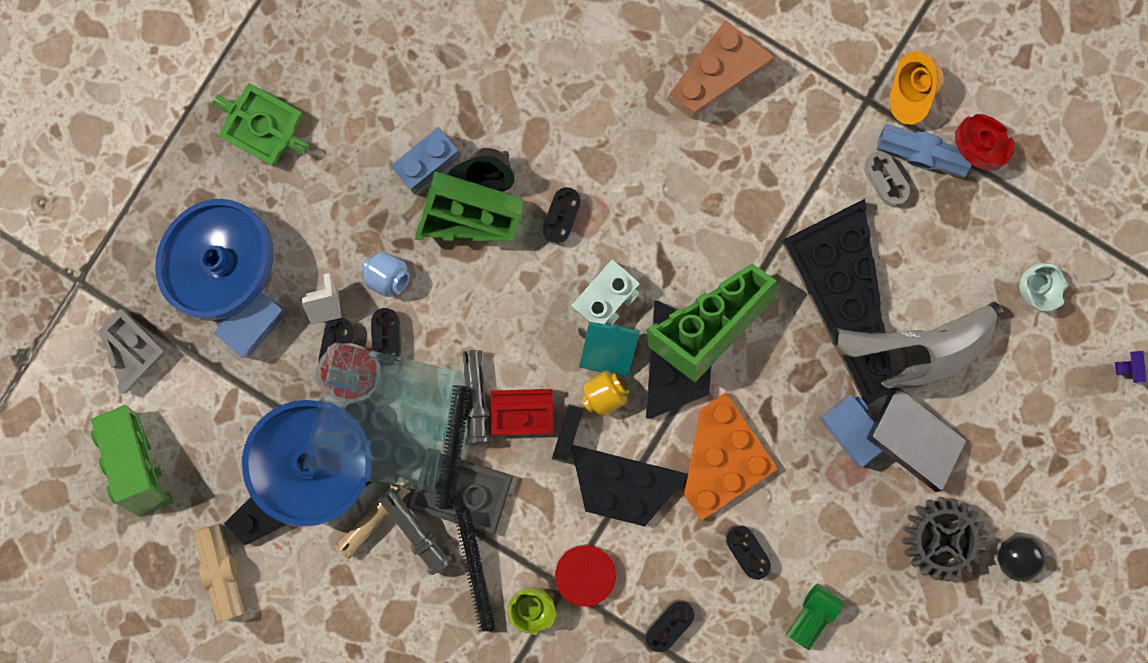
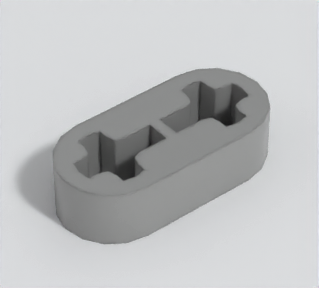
[864,151,910,206]

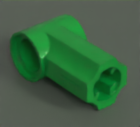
[786,583,844,650]

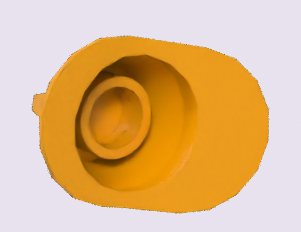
[889,51,943,125]

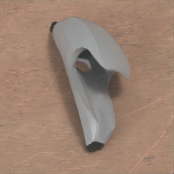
[832,302,1004,388]

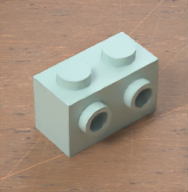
[571,259,640,325]

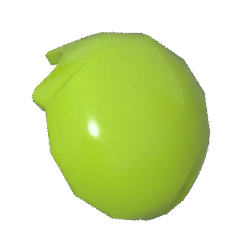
[508,587,557,635]

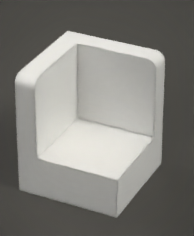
[302,273,342,324]

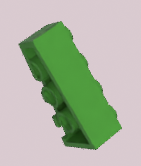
[647,263,776,382]

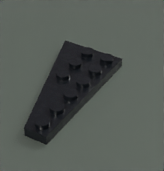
[781,199,892,405]

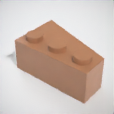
[667,20,775,119]

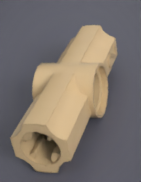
[193,523,245,621]

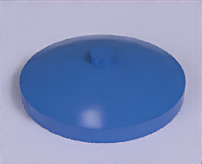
[155,199,273,321]
[242,400,370,527]

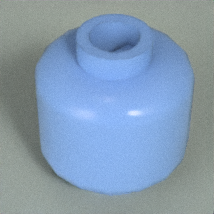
[362,252,410,297]

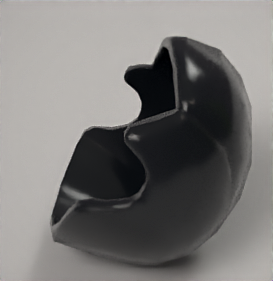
[997,532,1046,582]

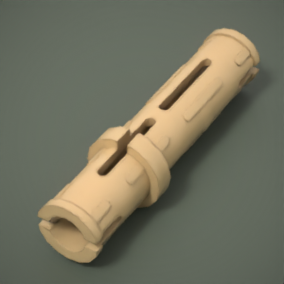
[335,478,411,559]

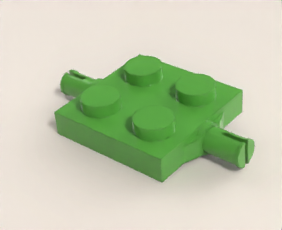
[212,83,310,167]

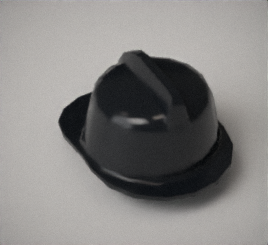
[448,148,515,192]

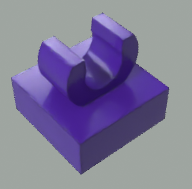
[1115,350,1147,383]

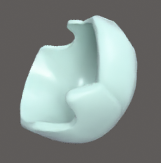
[1019,263,1068,312]

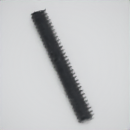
[435,385,471,510]
[454,509,496,632]

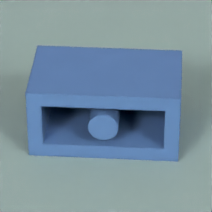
[391,127,461,194]
[214,290,288,358]
[819,395,882,467]

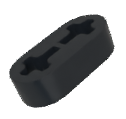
[543,187,581,245]
[371,308,401,366]
[318,318,354,364]
[552,403,584,464]
[725,525,771,580]
[645,599,694,652]

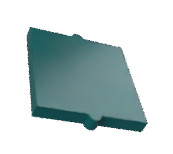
[579,321,640,376]

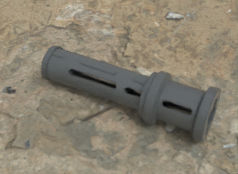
[462,350,493,444]
[378,488,452,575]

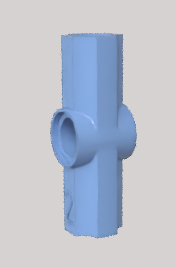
[876,123,972,178]

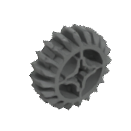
[901,497,988,581]

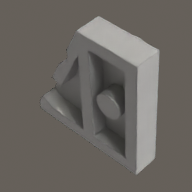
[99,309,167,394]

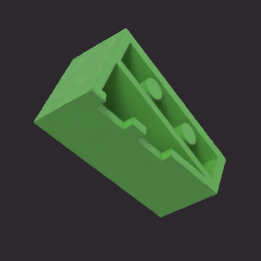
[414,171,523,241]
[91,405,174,517]

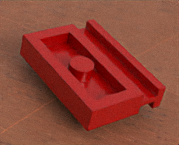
[491,389,554,435]

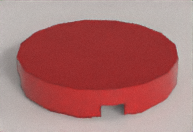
[955,114,1014,171]
[555,544,616,607]

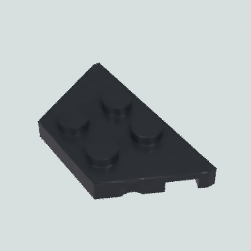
[646,301,711,419]
[572,445,687,527]

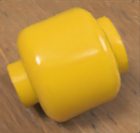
[582,371,629,416]

